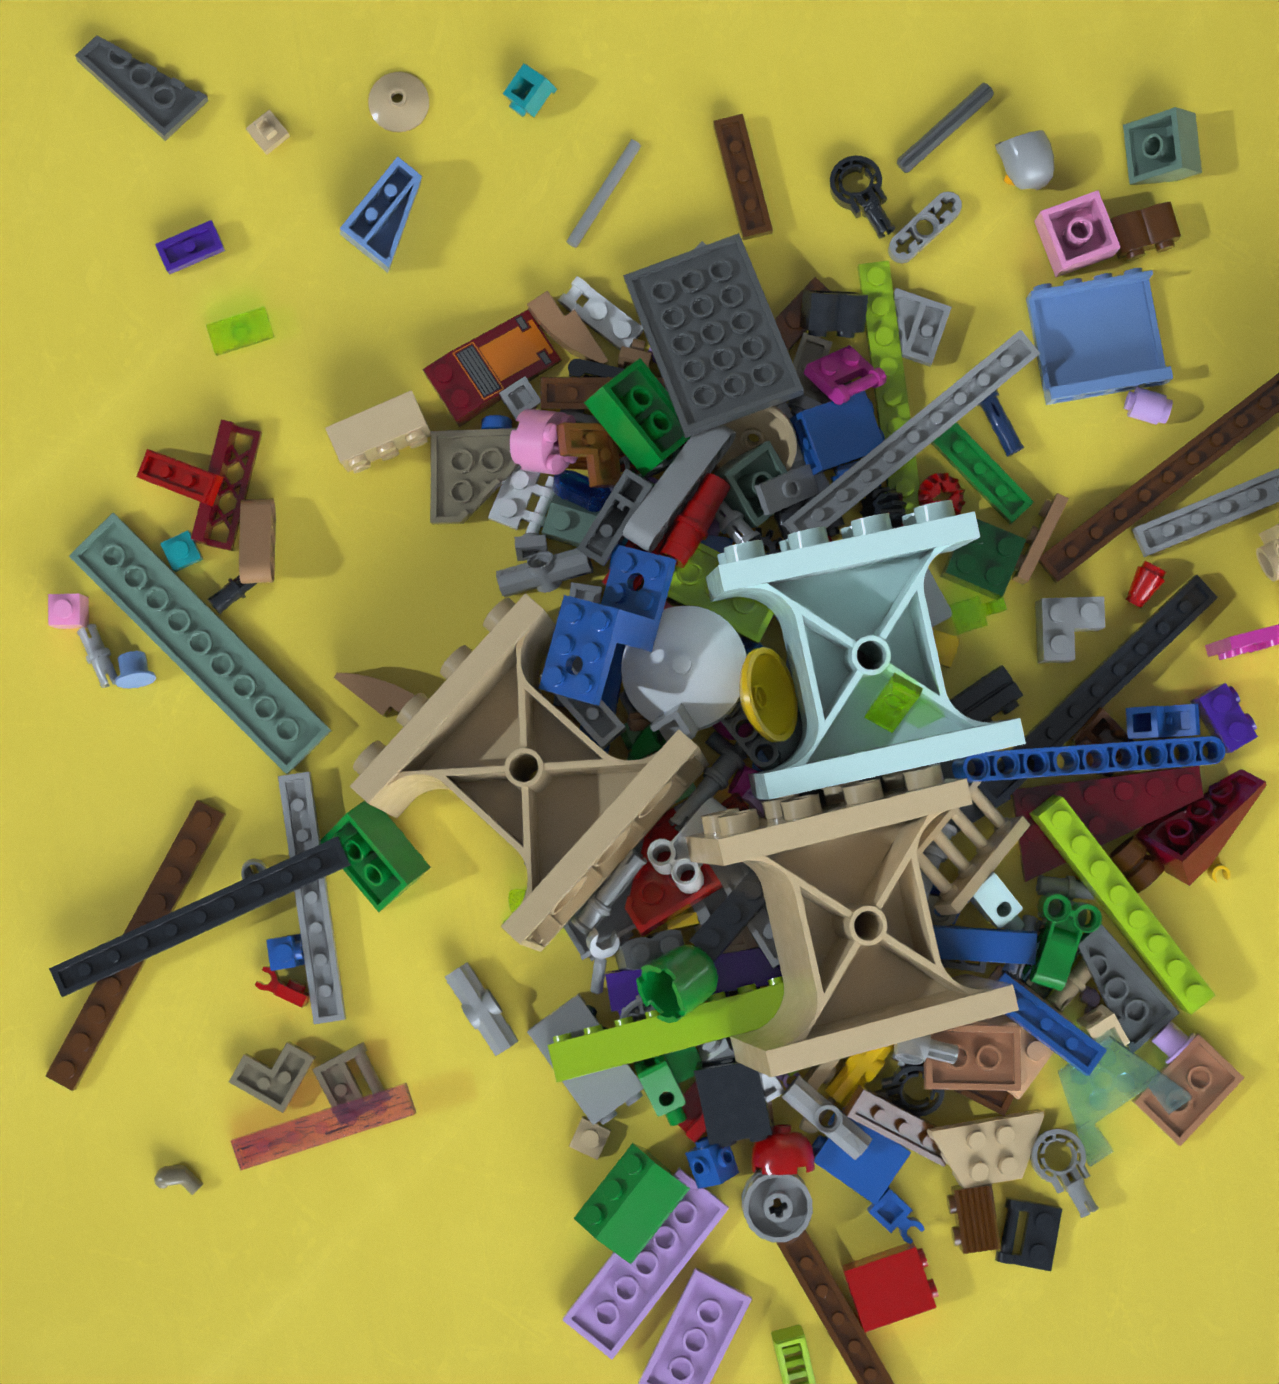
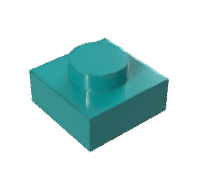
[160,530,203,572]

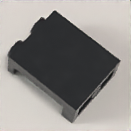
[694,1056,774,1147]

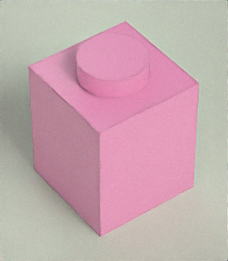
[48,593,89,629]

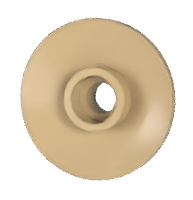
[368,72,429,132]

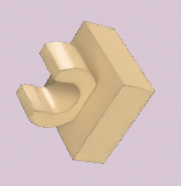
[246,109,290,155]

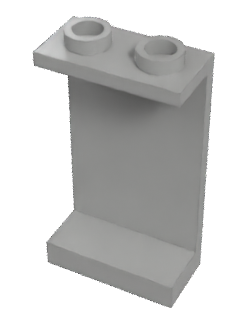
[527,993,644,1125]

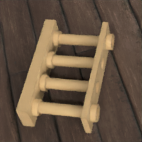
[917,772,1030,915]

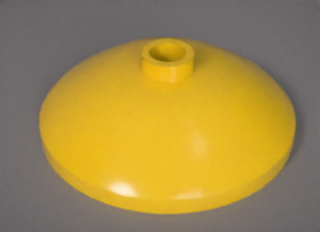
[739,647,798,742]

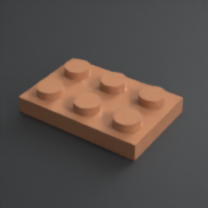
[924,1025,1021,1091]
[1132,1033,1244,1146]

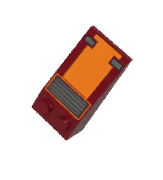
[422,309,562,427]

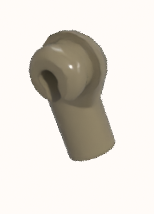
[154,1164,203,1195]

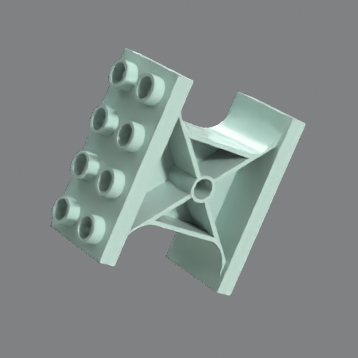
[706,500,1026,800]

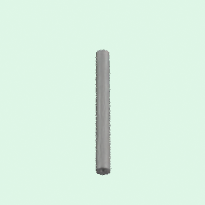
[566,139,641,248]

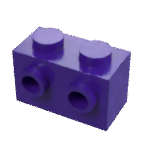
[1190,683,1258,753]

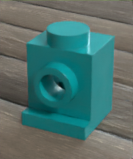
[503,63,557,117]

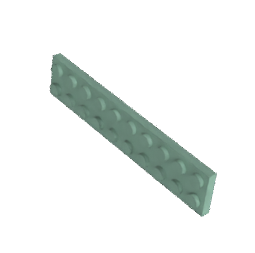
[69,513,332,774]

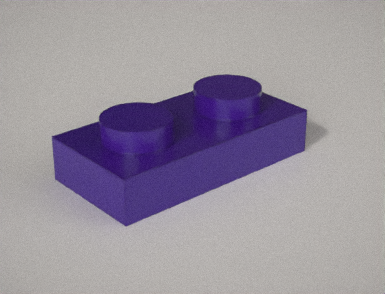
[155,220,226,275]

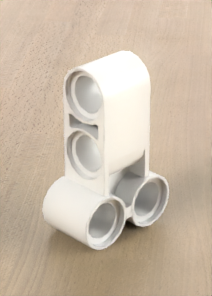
[647,798,727,894]

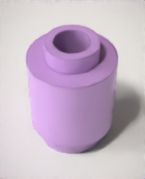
[1124,387,1173,425]

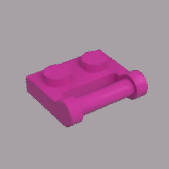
[804,345,886,405]

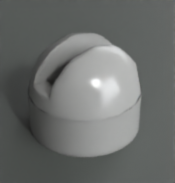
[241,858,267,879]

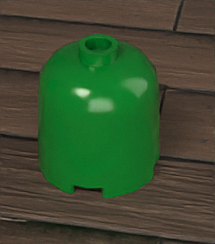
[636,944,718,1023]

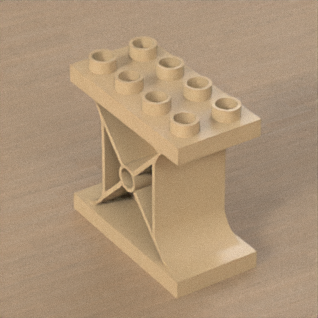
[350,593,710,952]
[685,764,1019,1078]

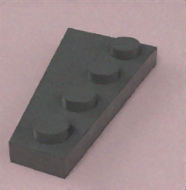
[1078,924,1179,1054]

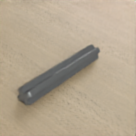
[897,83,994,173]

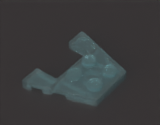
[1058,1036,1192,1167]

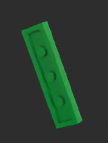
[931,422,1034,525]

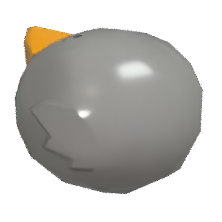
[995,130,1055,190]

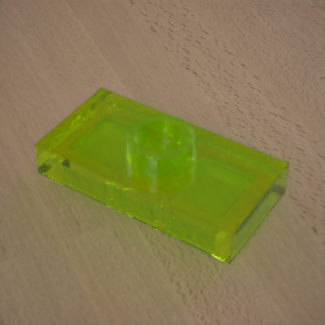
[206,306,275,356]
[864,672,923,733]

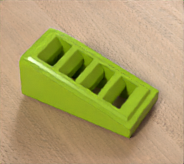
[771,1325,816,1384]

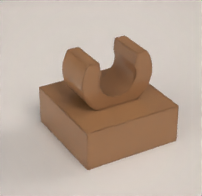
[618,339,652,369]

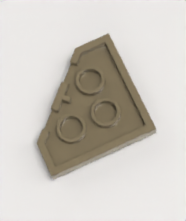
[430,428,520,525]

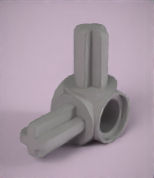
[893,1034,959,1066]

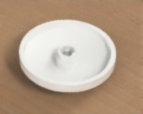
[621,606,747,731]

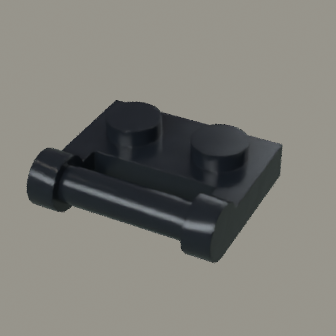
[995,1197,1062,1272]

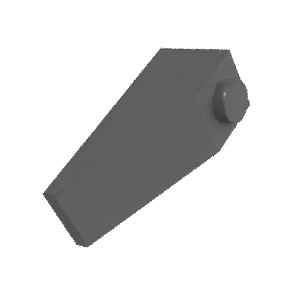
[577,468,655,566]

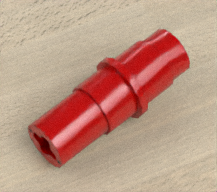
[660,473,731,568]

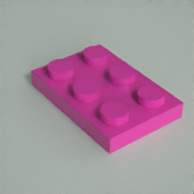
[1205,624,1279,660]

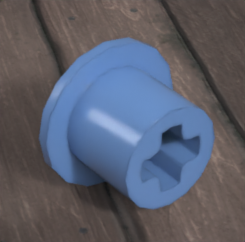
[115,651,156,689]

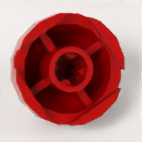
[751,1124,815,1175]

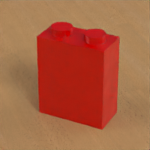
[841,1242,939,1333]

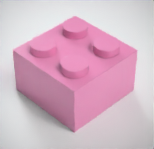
[1034,190,1121,278]

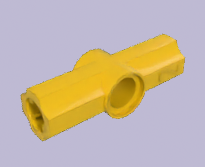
[824,1044,894,1107]

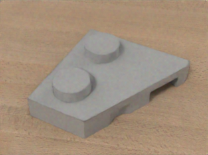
[893,288,952,367]

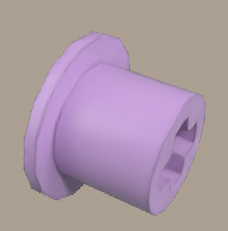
[1151,1021,1195,1064]

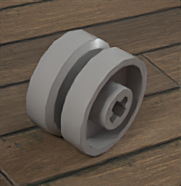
[741,1169,813,1242]

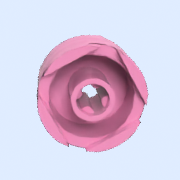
[510,409,578,475]

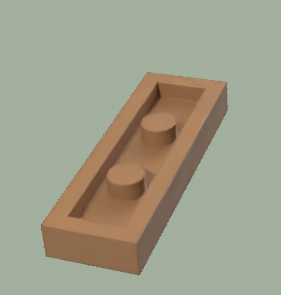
[1012,493,1069,585]

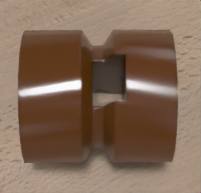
[1109,835,1165,894]

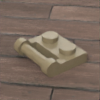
[312,1042,392,1126]

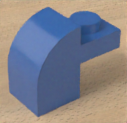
[1126,704,1201,739]

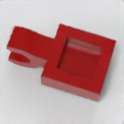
[255,966,310,1008]

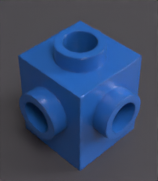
[685,1136,740,1189]

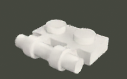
[488,466,560,534]

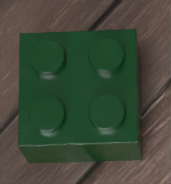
[940,518,1026,600]

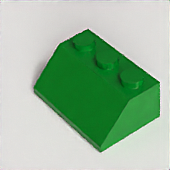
[584,358,691,476]
[320,800,431,912]
[574,1143,690,1264]

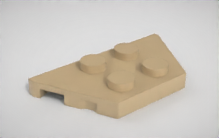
[927,1109,1044,1189]

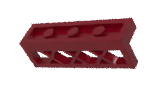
[191,419,262,551]

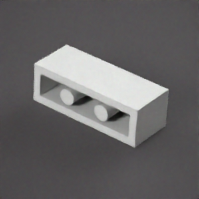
[539,667,627,749]

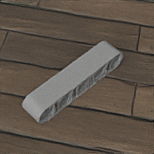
[622,424,736,553]

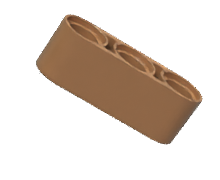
[239,498,276,584]

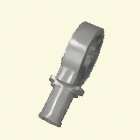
[1030,1129,1099,1218]

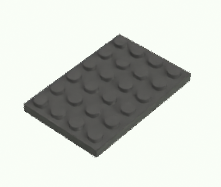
[623,233,804,438]

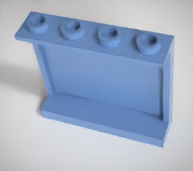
[1026,268,1173,405]

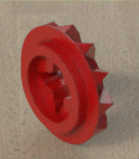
[918,473,966,516]

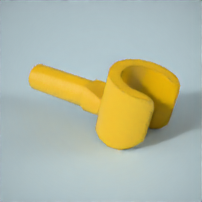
[1207,856,1230,883]

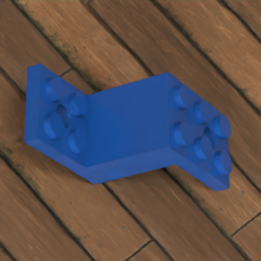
[539,545,677,706]

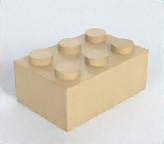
[325,390,431,473]

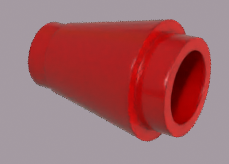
[1125,560,1166,609]

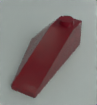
[1136,769,1267,886]

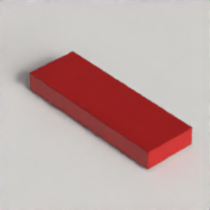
[136,449,224,506]

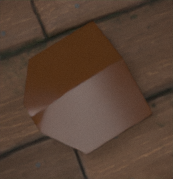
[1071,707,1134,777]

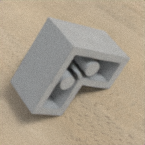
[1035,597,1105,663]

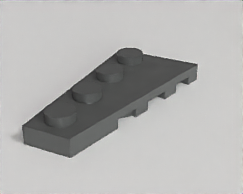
[75,36,208,141]

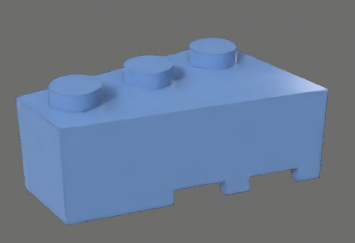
[340,156,422,273]

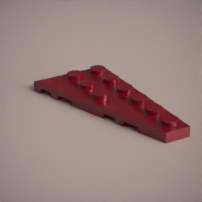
[1012,766,1204,882]

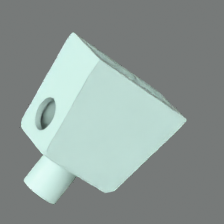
[970,872,1025,930]

